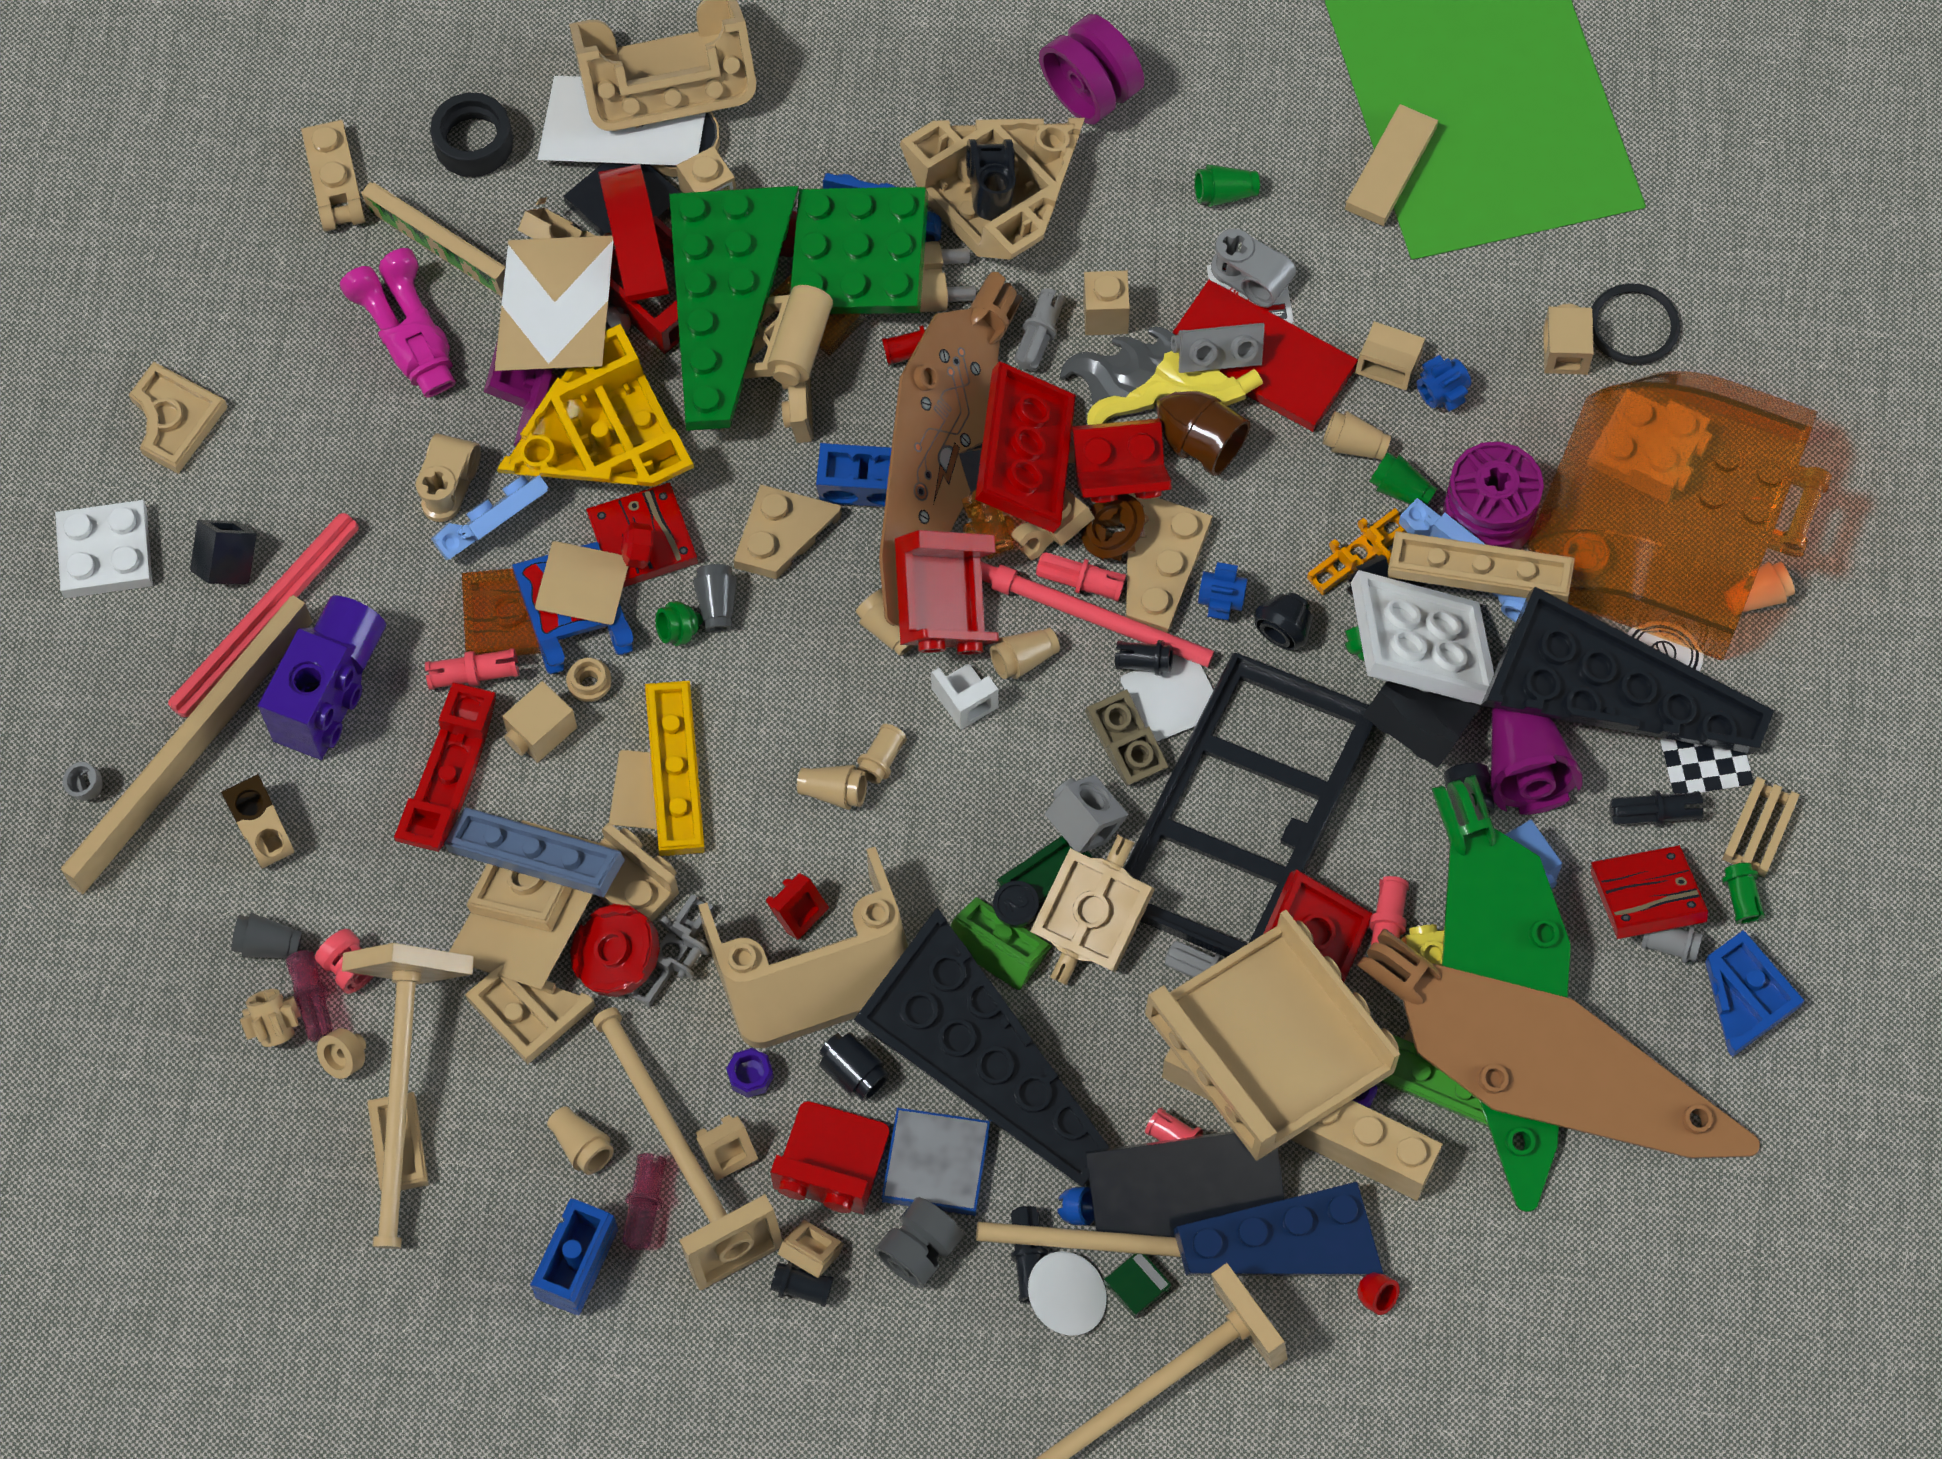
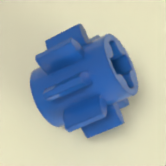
[1417,355,1472,412]
[1198,562,1248,620]

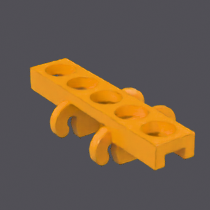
[1307,508,1407,596]

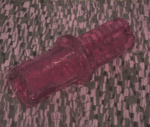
[285,950,333,1042]
[622,1153,667,1250]

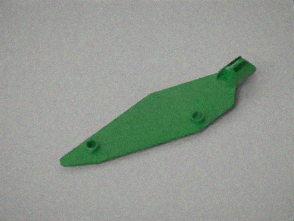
[1432,775,1571,1212]

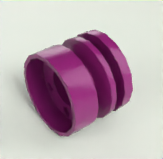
[1442,441,1544,550]

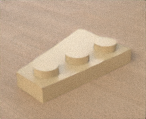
[1126,493,1212,633]

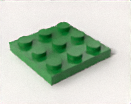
[790,187,929,314]

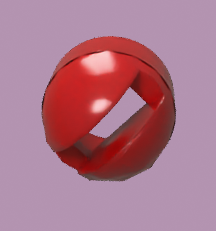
[1357,1272,1400,1315]

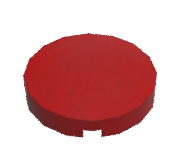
[570,904,660,997]

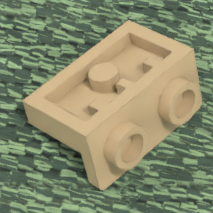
[598,823,679,922]

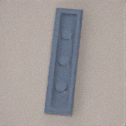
[444,807,625,897]

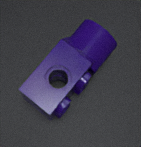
[258,595,386,761]

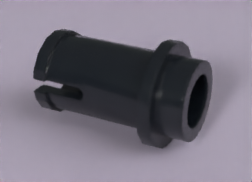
[1115,640,1173,676]
[770,1261,834,1307]

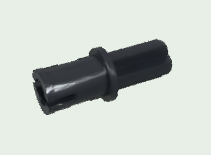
[1609,790,1704,827]
[1011,1206,1048,1304]

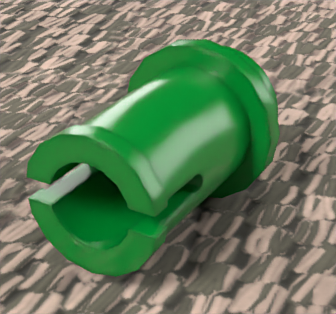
[1722,863,1765,924]

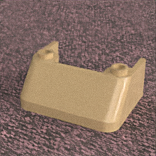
[698,847,908,1048]

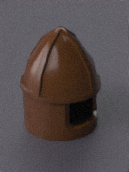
[1156,391,1250,476]

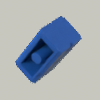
[530,1198,619,1316]

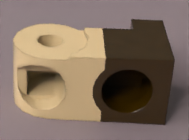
[221,774,295,869]

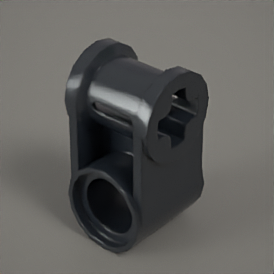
[966,139,1016,221]

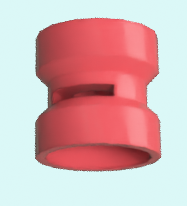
[315,928,374,994]

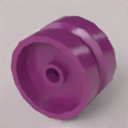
[1039,13,1144,125]

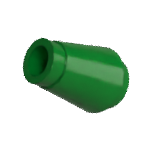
[1194,164,1260,207]
[1369,452,1438,505]

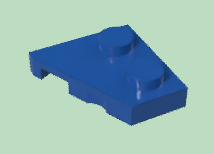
[1705,930,1804,1057]

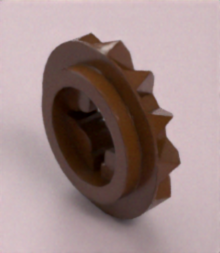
[1081,494,1149,562]

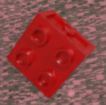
[1072,418,1172,503]

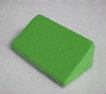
[951,897,1052,990]

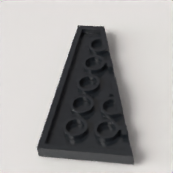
[1481,587,1774,754]

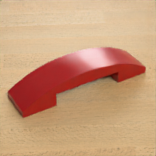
[598,164,669,302]
[394,682,496,852]

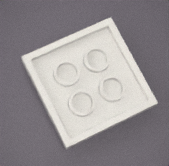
[1351,570,1494,705]

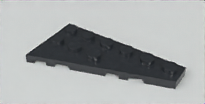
[854,907,1110,1187]

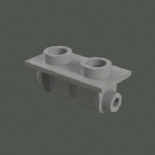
[1171,323,1265,373]

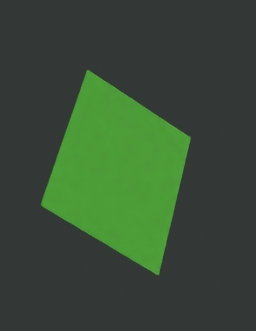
[1324,0,1646,260]

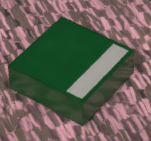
[1104,1254,1172,1319]

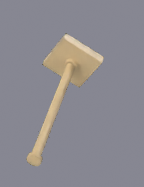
[342,943,474,1249]
[593,1007,783,1291]
[1035,1263,1288,1459]

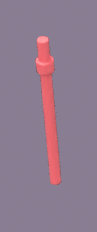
[981,561,1215,668]

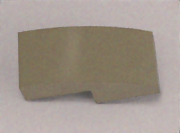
[1085,689,1169,786]

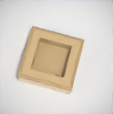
[778,1220,844,1278]

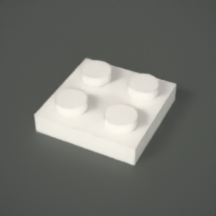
[55,500,153,599]

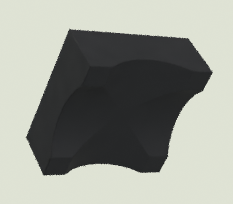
[1363,681,1481,768]

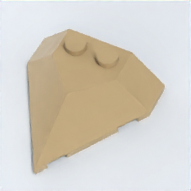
[900,118,1085,260]

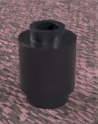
[819,1032,889,1102]

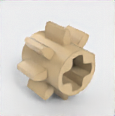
[239,989,301,1047]

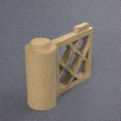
[743,285,833,386]

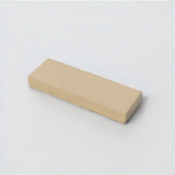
[1345,104,1438,226]

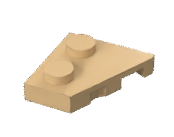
[734,484,842,579]
[465,964,596,1065]

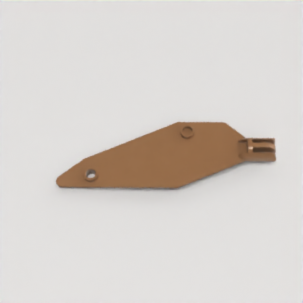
[1357,929,1760,1158]

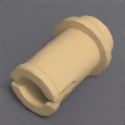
[857,724,907,784]

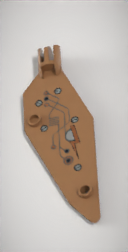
[879,272,1023,626]

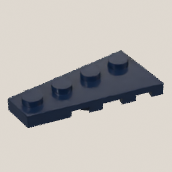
[1173,1182,1384,1277]

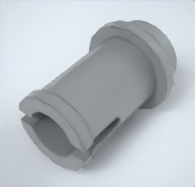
[1641,927,1703,963]

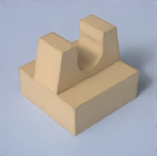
[696,1115,758,1181]

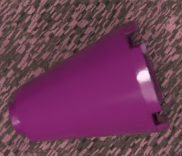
[1491,708,1583,815]

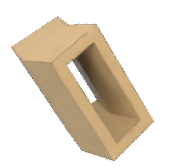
[1355,321,1425,390]

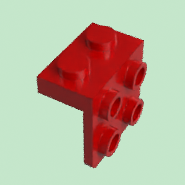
[770,1101,890,1215]

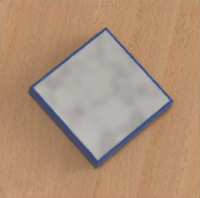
[882,1108,990,1216]

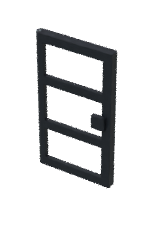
[1124,653,1376,957]

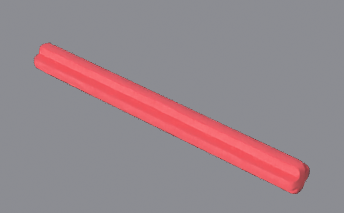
[168,513,359,718]

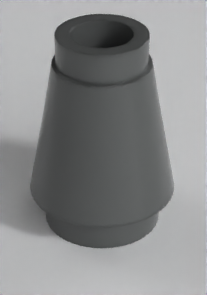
[693,564,737,633]
[231,912,302,959]

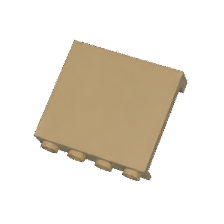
[1145,910,1400,1161]

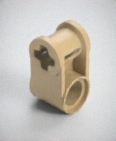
[415,433,481,522]

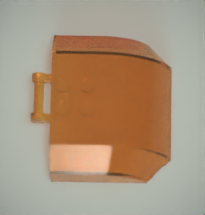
[1527,371,1832,660]

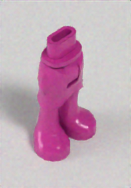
[340,248,456,398]

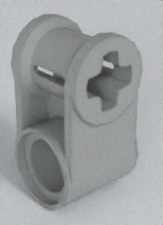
[1211,229,1296,307]

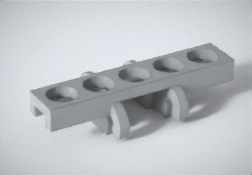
[628,894,714,1008]

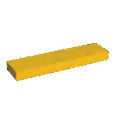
[645,681,705,856]

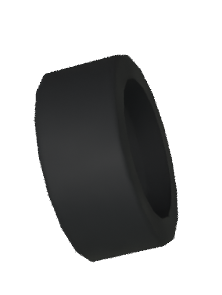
[430,92,514,177]

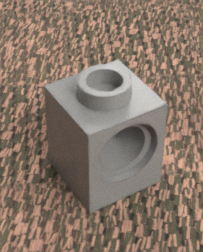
[1045,774,1129,853]

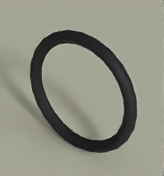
[1591,283,1680,365]

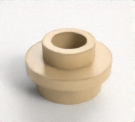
[566,658,612,702]

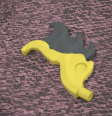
[1060,327,1263,425]

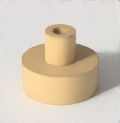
[317,1028,366,1079]

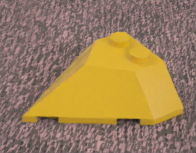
[497,324,694,487]

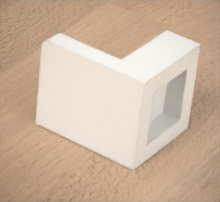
[931,664,999,730]

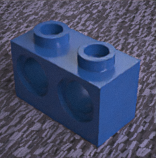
[816,443,892,507]

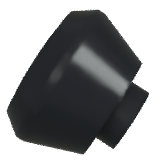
[1254,593,1313,651]

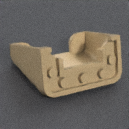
[569,0,756,131]

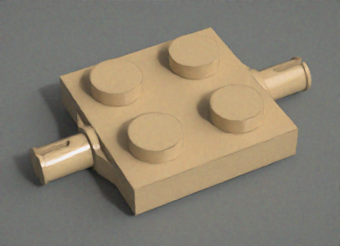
[1030,835,1155,985]

